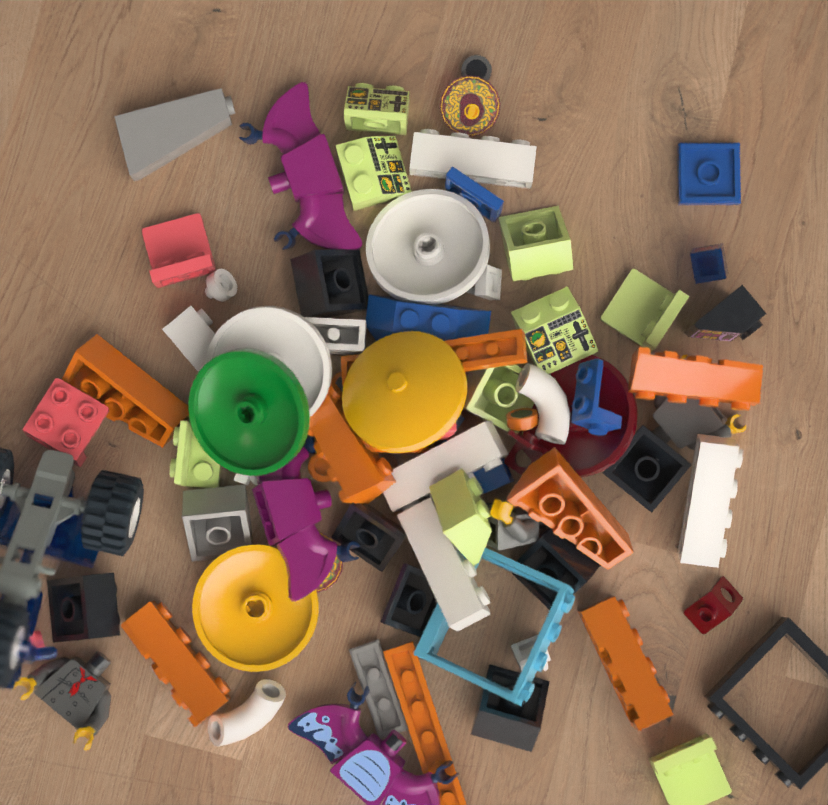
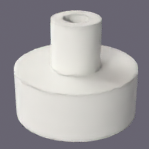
[205,269,237,302]

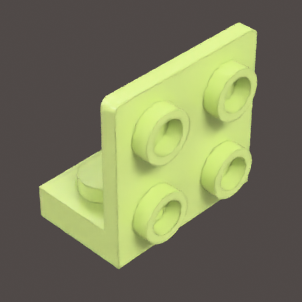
[600,269,689,353]
[170,420,221,488]
[649,733,732,805]

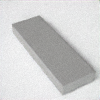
[349,639,408,739]

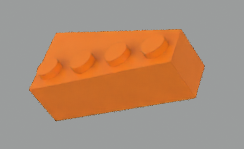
[578,596,674,731]

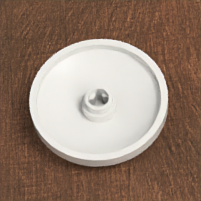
[366,189,490,305]
[205,306,332,417]

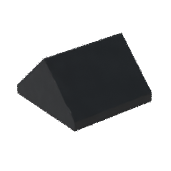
[603,425,692,513]
[331,503,407,572]
[380,563,438,637]

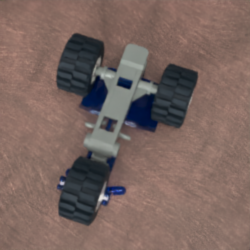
[0,448,144,690]

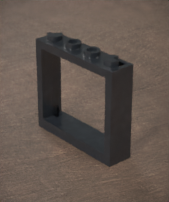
[704,617,828,790]

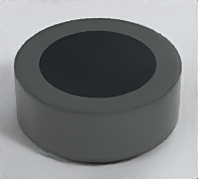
[461,55,492,84]

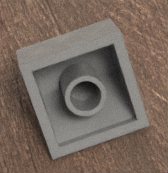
[182,485,253,562]

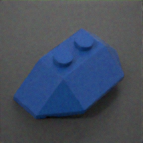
[366,294,491,341]

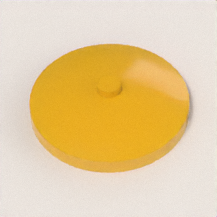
[342,331,467,453]
[192,545,319,672]

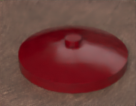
[519,355,638,477]

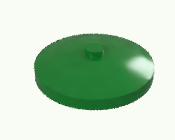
[188,348,310,476]

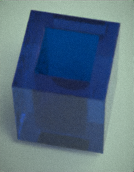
[690,243,728,284]

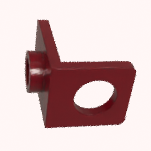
[504,429,548,475]
[684,576,743,634]

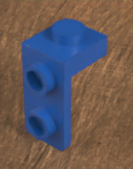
[571,358,622,436]

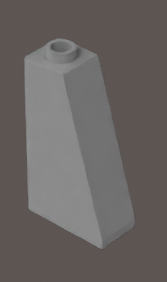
[114,88,235,181]

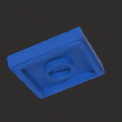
[677,143,741,205]
[445,166,504,222]

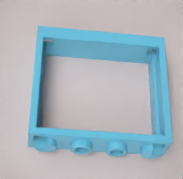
[413,548,575,706]

